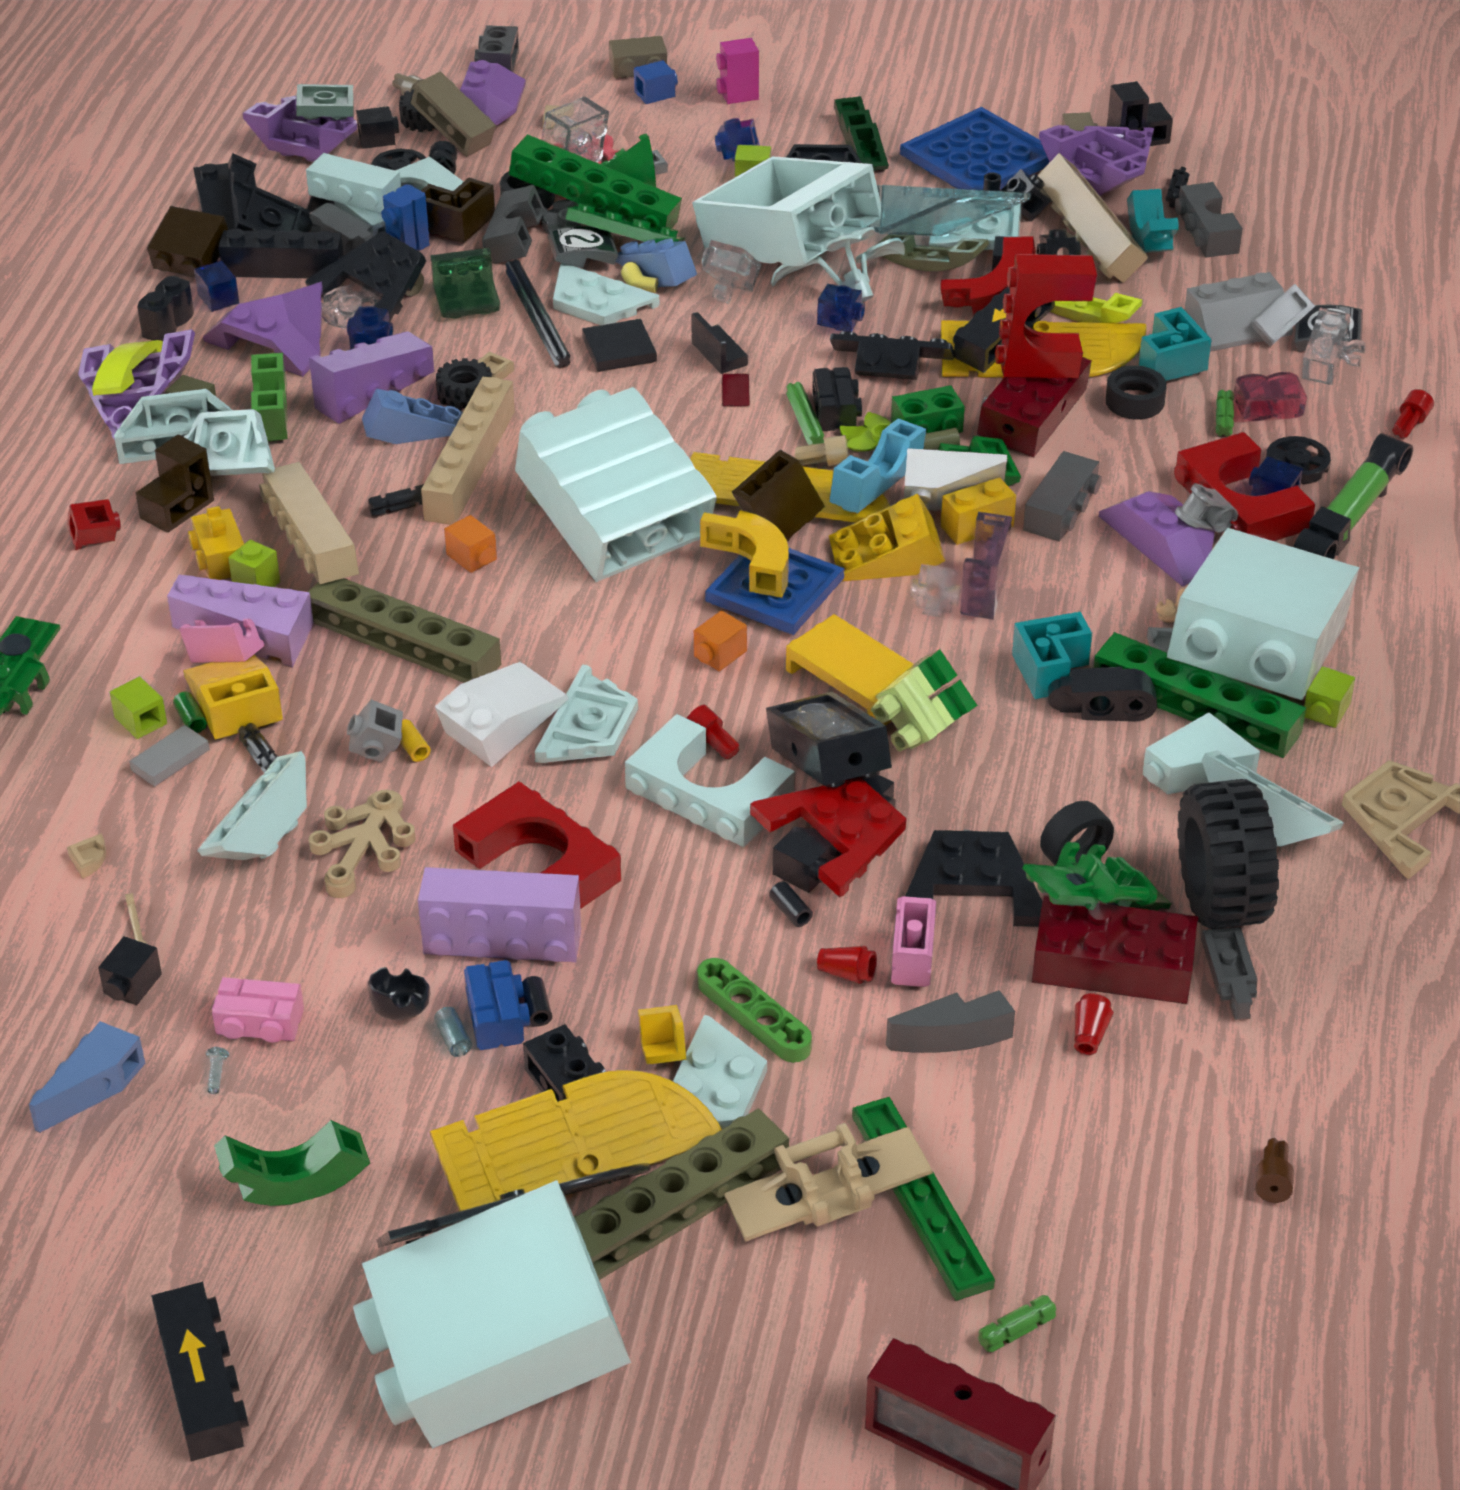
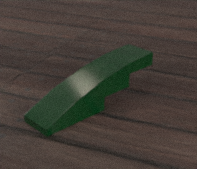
[833,96,889,171]

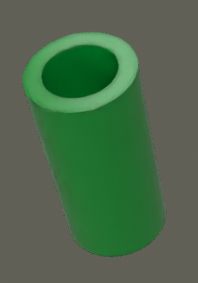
[173,691,207,733]

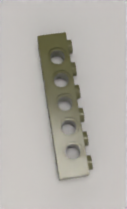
[308,578,502,683]
[574,1108,789,1280]

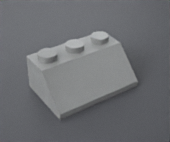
[1184,272,1293,352]

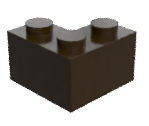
[420,177,495,243]
[136,434,214,533]

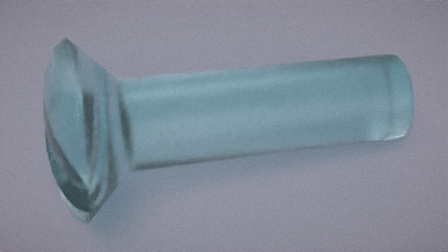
[205,1047,229,1094]

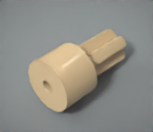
[795,435,849,466]

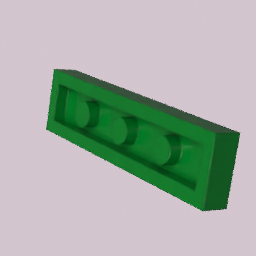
[566,203,685,243]

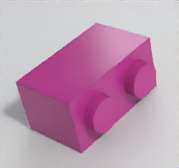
[716,38,759,104]

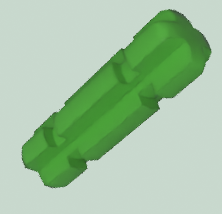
[1216,389,1234,437]
[978,1295,1057,1353]

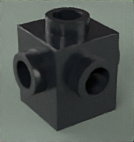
[1001,169,1052,222]
[1036,229,1081,255]

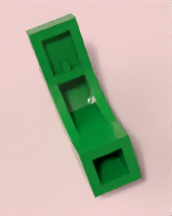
[214,1120,370,1206]

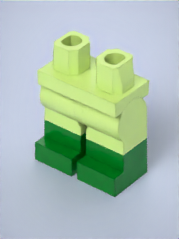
[871,649,978,751]

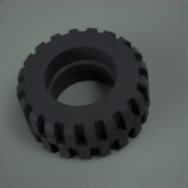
[1177,779,1279,929]

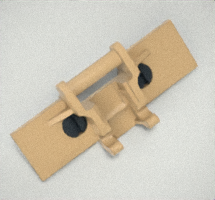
[724,1123,932,1242]

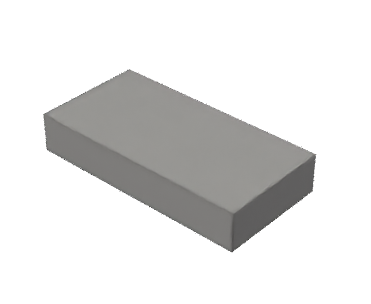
[1250,284,1315,347]
[129,725,210,787]

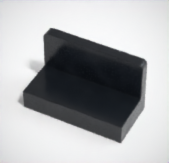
[691,312,748,374]

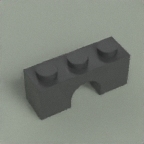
[1175,182,1243,258]
[482,185,545,264]

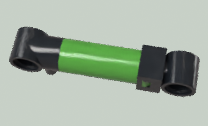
[1293,433,1413,560]

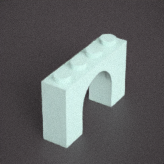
[334,157,464,236]
[625,714,795,847]

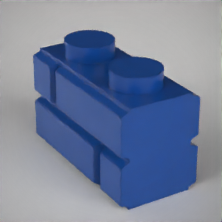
[381,184,430,251]
[464,960,530,1050]

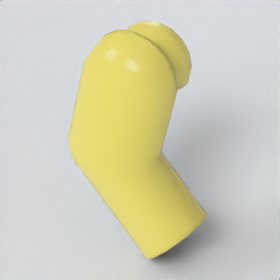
[621,262,658,293]

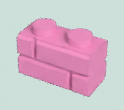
[891,896,936,987]
[212,977,304,1042]

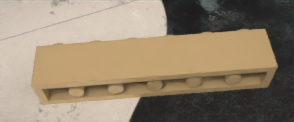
[1038,153,1149,283]
[421,377,515,525]
[259,462,359,584]

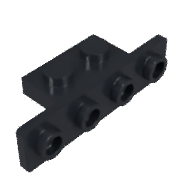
[830,331,955,380]

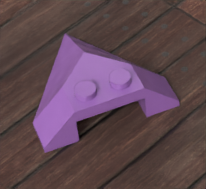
[243,95,357,161]
[1039,125,1154,196]
[203,282,323,377]
[78,329,195,440]

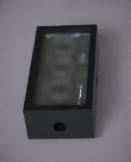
[766,691,892,787]

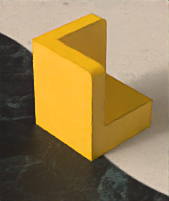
[638,1005,687,1064]

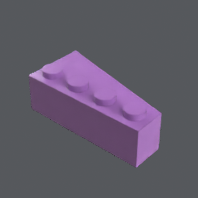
[309,331,434,424]

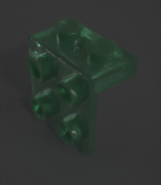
[430,248,501,319]

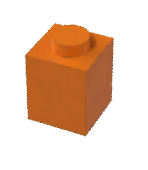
[444,514,497,573]
[693,610,747,672]

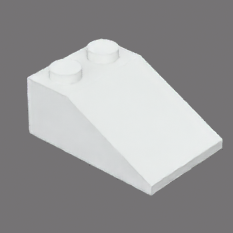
[904,448,1007,512]
[435,662,569,767]

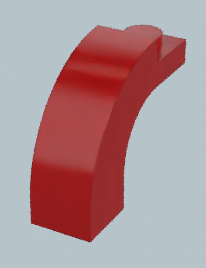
[940,236,1036,316]

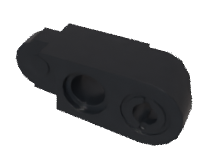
[1047,667,1157,722]

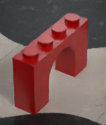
[995,254,1097,378]
[1174,432,1315,541]
[453,781,622,909]

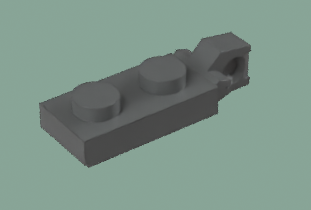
[1201,927,1258,1020]

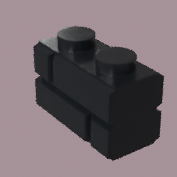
[812,367,862,431]

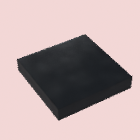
[582,319,657,372]

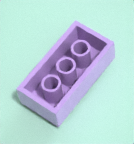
[418,867,581,962]

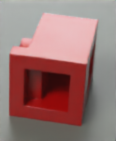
[67,499,121,550]

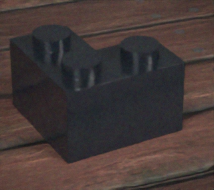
[1107,81,1173,146]

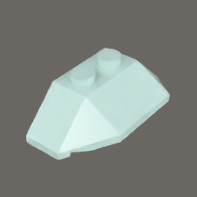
[114,389,232,464]
[1202,750,1344,847]
[197,751,307,860]

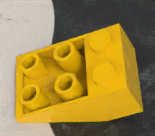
[828,493,945,582]
[183,655,283,740]

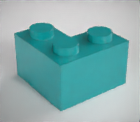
[1139,307,1212,381]
[1012,611,1092,699]

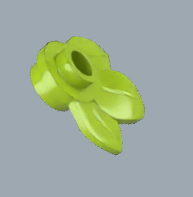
[840,412,891,452]

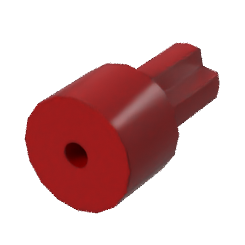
[1392,389,1434,439]
[686,704,740,760]

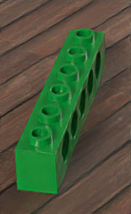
[509,134,682,230]
[1094,632,1306,758]

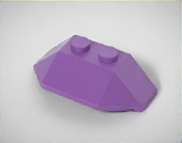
[460,60,526,125]
[1099,491,1215,586]

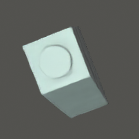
[1142,713,1260,794]

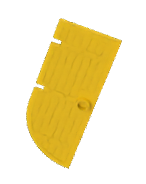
[941,320,1147,378]
[690,452,891,523]
[429,1070,722,1211]

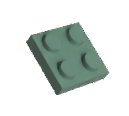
[296,84,354,120]

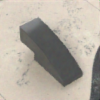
[886,990,1015,1053]

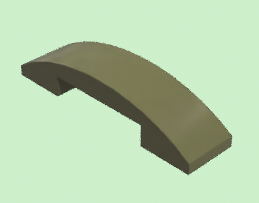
[879,233,989,271]

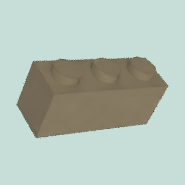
[411,71,496,157]

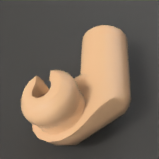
[1156,588,1186,623]

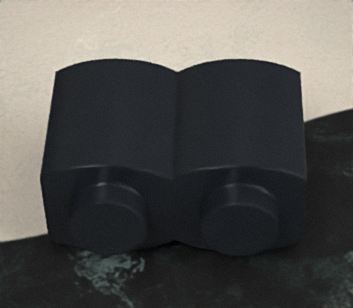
[137,276,194,341]

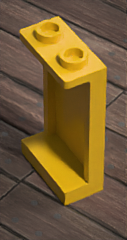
[786,614,914,725]

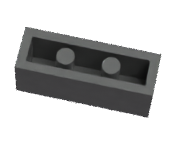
[1023,451,1102,542]

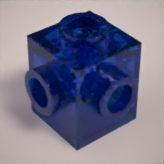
[715,118,760,162]
[817,283,865,332]
[347,306,394,350]

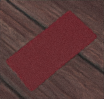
[722,374,750,406]

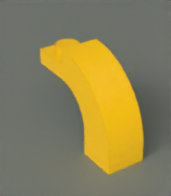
[700,510,789,598]

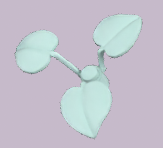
[771,227,905,305]

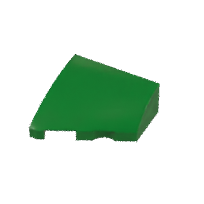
[601,133,656,187]

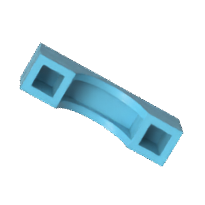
[829,418,926,513]

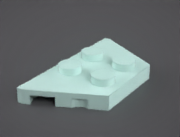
[553,263,660,325]
[184,409,275,476]
[535,664,638,763]
[673,1015,767,1129]

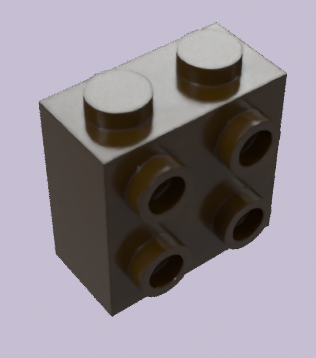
[147,206,228,279]
[732,449,826,542]

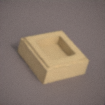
[478,352,514,379]

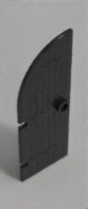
[376,1163,651,1248]

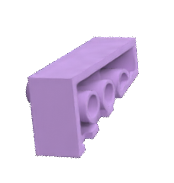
[167,575,314,668]

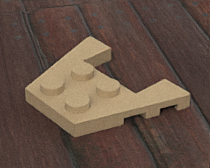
[1342,760,1460,879]

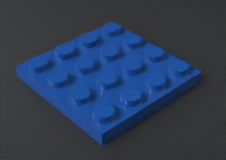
[900,107,1050,201]

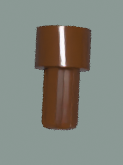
[1255,1138,1294,1203]

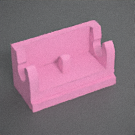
[179,619,265,663]

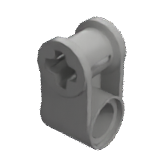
[1175,483,1238,533]

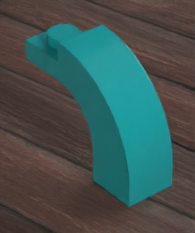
[1127,189,1179,253]

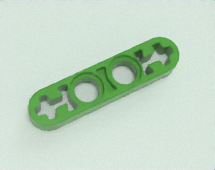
[697,958,812,1063]

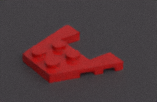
[750,777,907,898]

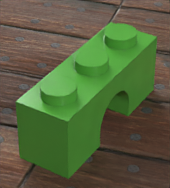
[251,353,288,442]

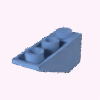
[616,238,697,287]
[362,388,463,444]
[29,1021,145,1133]

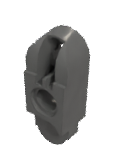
[309,203,374,255]

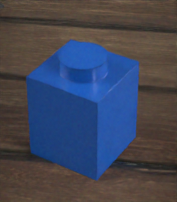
[634,60,678,104]

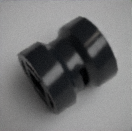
[429,141,457,174]

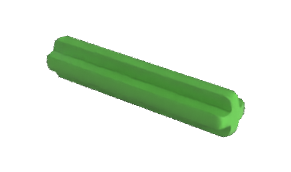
[786,382,824,445]

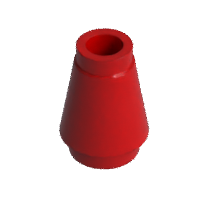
[817,946,877,984]
[1074,993,1114,1055]

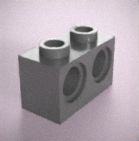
[474,25,519,72]

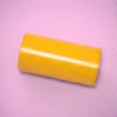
[400,719,431,762]

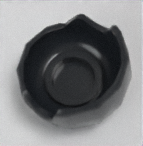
[368,967,431,1020]

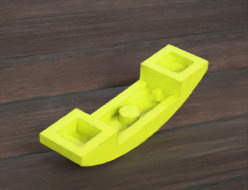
[1050,293,1143,323]
[92,340,163,396]

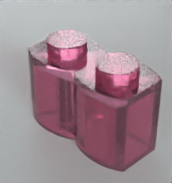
[1234,372,1307,421]

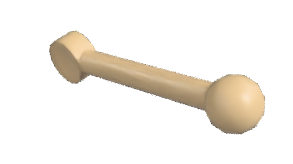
[125,893,147,944]

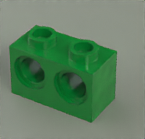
[891,385,965,433]

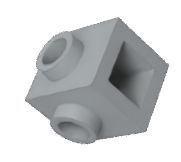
[347,700,403,763]

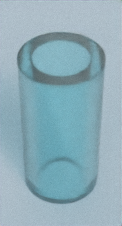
[434,1007,472,1057]

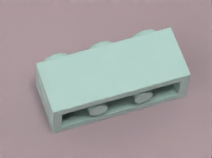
[306,153,401,213]

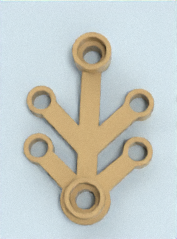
[309,790,416,898]

